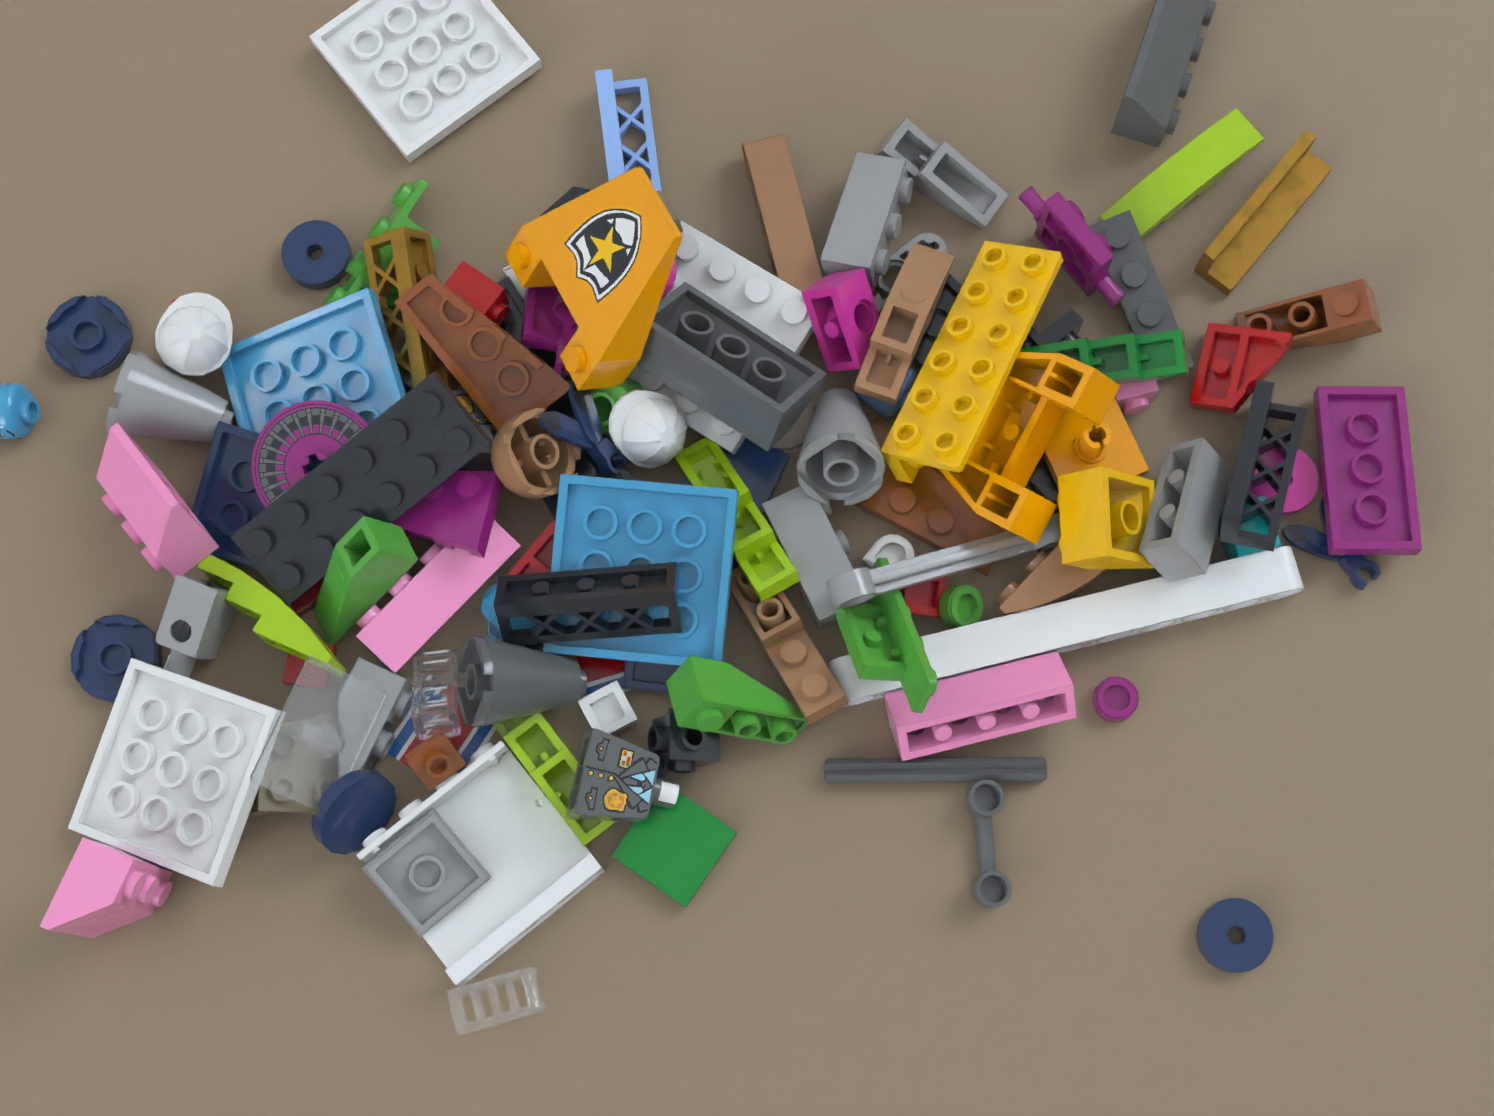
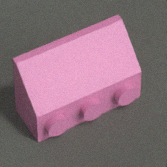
[96,423,219,578]
[40,837,173,938]

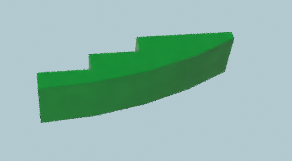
[1020,329,1189,384]

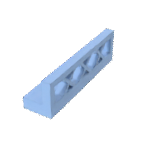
[595,69,662,193]

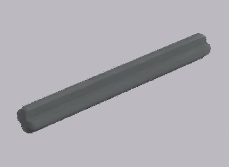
[824,757,1047,784]

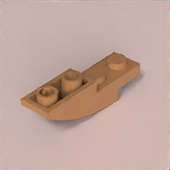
[854,243,955,406]
[994,544,1110,618]
[730,567,848,725]

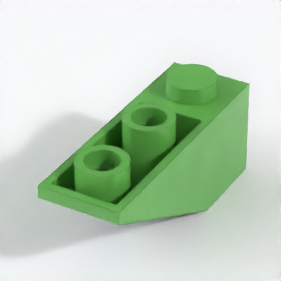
[314,516,418,645]
[666,655,808,745]

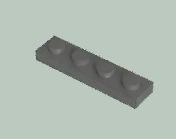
[1089,210,1194,383]

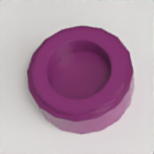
[1092,676,1139,723]

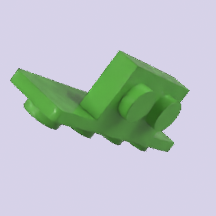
[323,178,441,311]
[835,558,937,713]

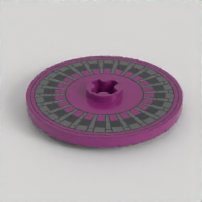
[251,400,369,508]

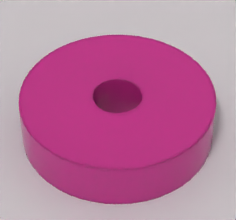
[1251,445,1319,516]

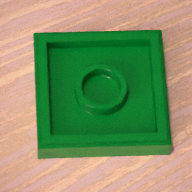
[611,792,737,908]

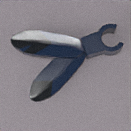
[538,381,629,478]
[1282,497,1381,591]

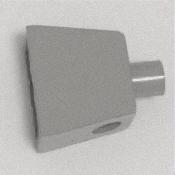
[156,574,238,678]

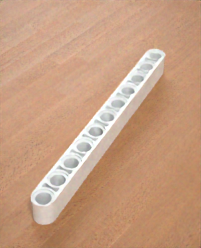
[827,546,1304,707]

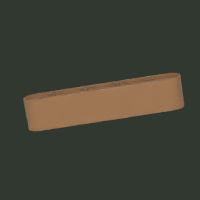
[742,134,822,292]

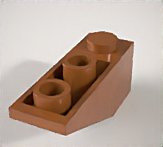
[1236,278,1382,350]

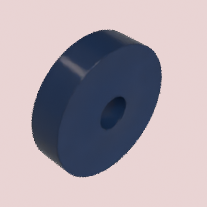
[281,220,352,290]
[1196,898,1273,973]

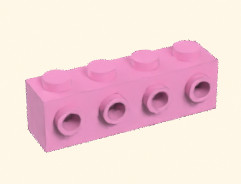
[356,520,521,673]
[884,651,1077,761]

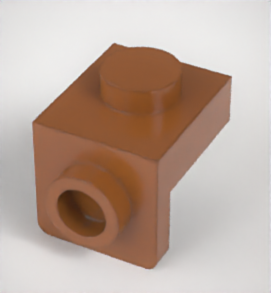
[405,729,467,791]

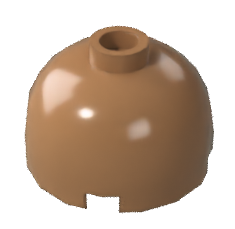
[490,408,581,499]

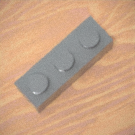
[820,152,914,291]
[1139,437,1232,582]
[762,486,867,629]

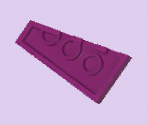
[391,471,503,558]

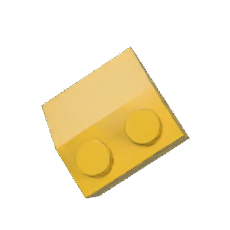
[1057,466,1154,570]

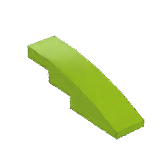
[1101,108,1265,238]
[674,437,800,602]
[197,554,346,678]
[493,713,615,846]

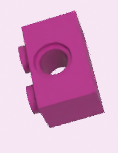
[801,268,880,372]

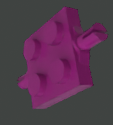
[1018,186,1126,307]
[520,286,579,375]

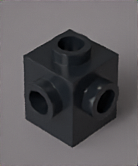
[647,708,720,773]

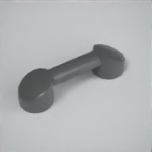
[964,779,1012,908]

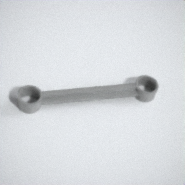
[826,513,1061,610]

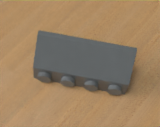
[1111,0,1217,148]
[636,282,827,452]

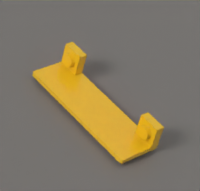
[881,241,1063,484]

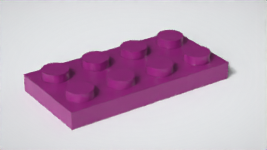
[1314,386,1422,555]

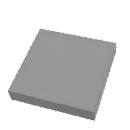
[361,807,492,938]

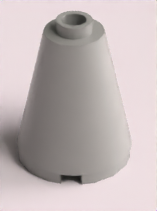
[106,350,235,443]
[796,388,886,505]

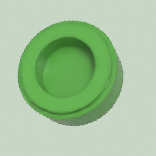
[939,585,983,628]

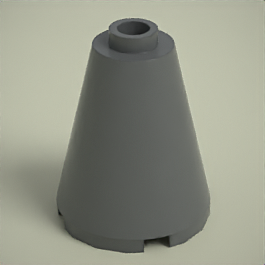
[458,636,587,727]

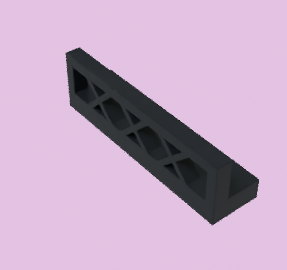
[1219,380,1307,552]
[494,562,683,645]

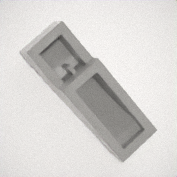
[874,118,1009,228]

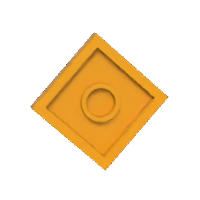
[1042,398,1149,488]

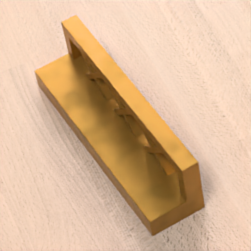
[1194,129,1332,296]
[363,226,454,394]

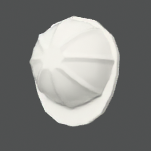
[155,292,233,376]
[609,390,687,469]

